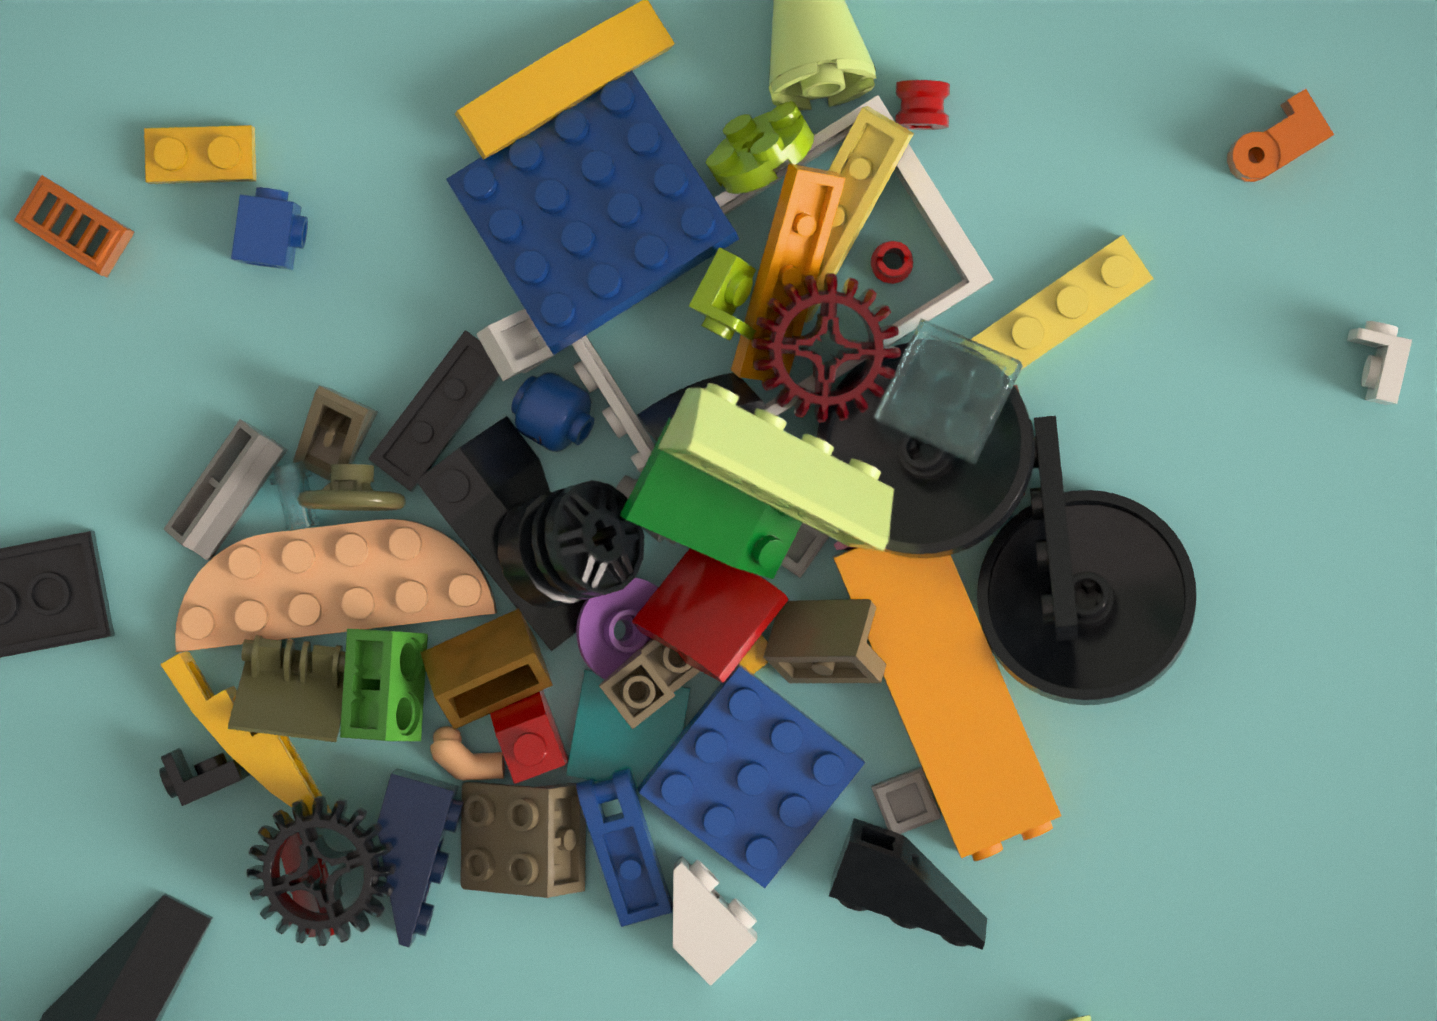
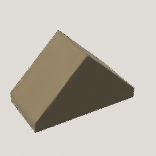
[293,386,378,481]

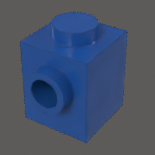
[231,187,308,270]

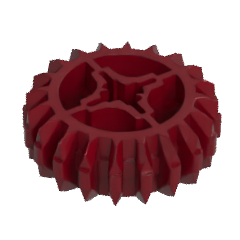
[751,273,901,422]

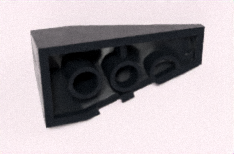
[416,416,585,651]
[40,893,213,1021]

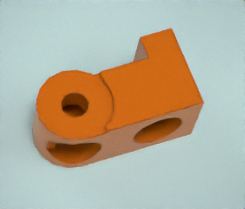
[1227,89,1334,182]

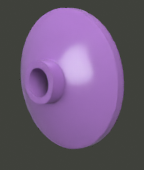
[576,578,658,680]

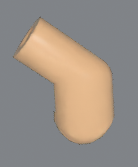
[430,726,505,781]

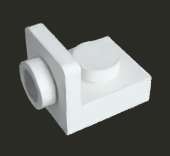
[476,309,559,381]
[1347,321,1412,405]

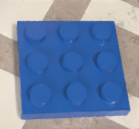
[637,663,865,888]

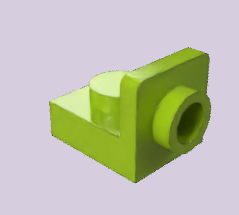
[689,247,756,341]

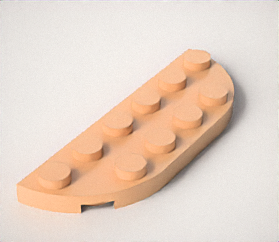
[175,519,497,652]

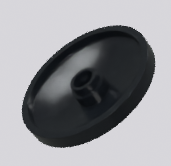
[816,340,1035,558]
[977,490,1197,705]

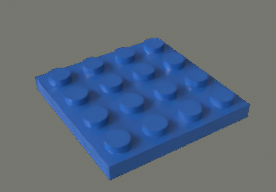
[446,70,739,355]

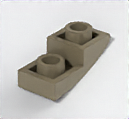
[599,639,700,729]

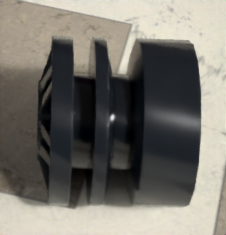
[498,480,644,609]

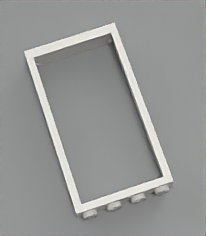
[572,95,994,474]

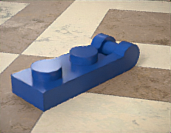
[576,768,673,927]

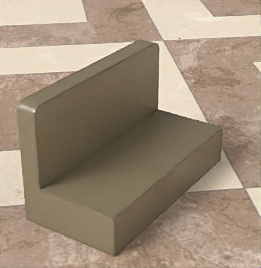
[764,599,886,683]

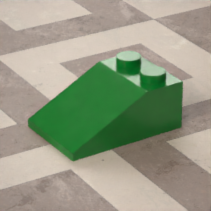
[620,417,802,579]

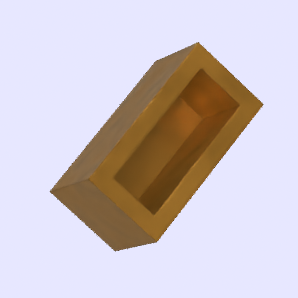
[420,608,553,730]

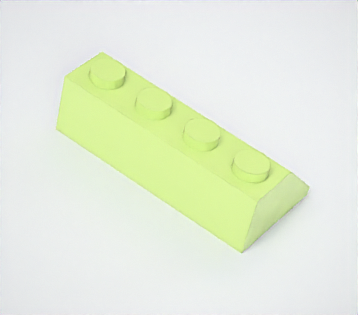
[658,383,894,551]

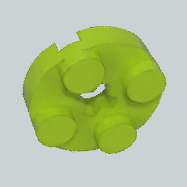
[706,101,814,194]

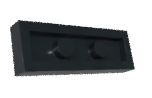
[368,330,500,492]

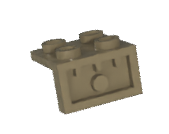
[461,782,586,898]

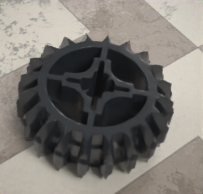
[246,796,396,946]

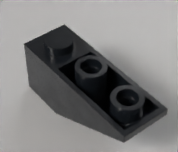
[829,818,987,950]

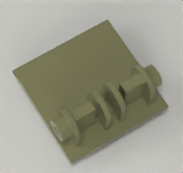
[228,635,345,742]

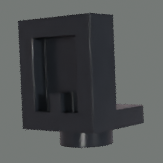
[159,748,250,806]

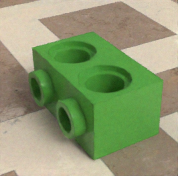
[340,629,428,741]

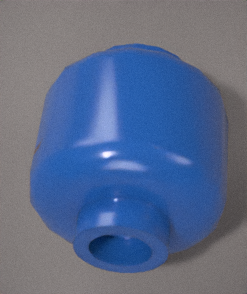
[511,372,595,452]

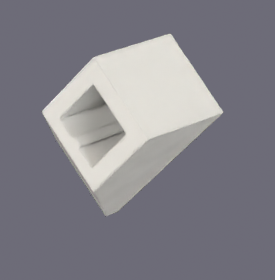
[673,856,757,986]

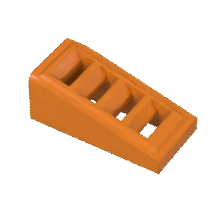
[14,175,135,277]

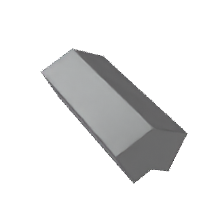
[164,419,288,560]

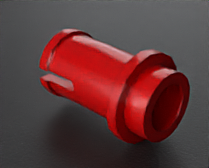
[870,241,914,284]

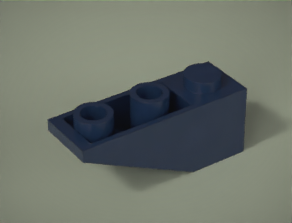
[377,768,464,947]

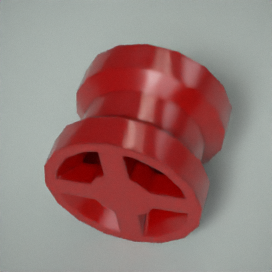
[895,80,950,130]

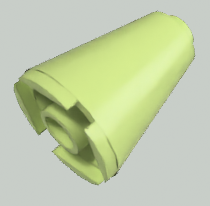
[769,0,877,111]

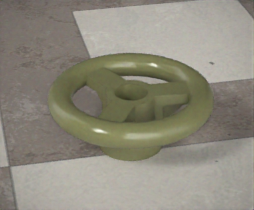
[297,464,406,511]

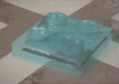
[873,318,1023,464]

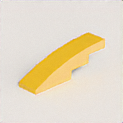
[455,0,675,160]
[160,651,332,814]

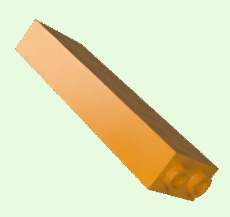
[833,547,1061,861]

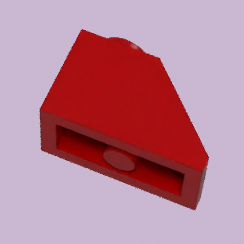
[490,690,569,784]

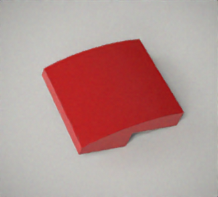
[632,548,789,683]

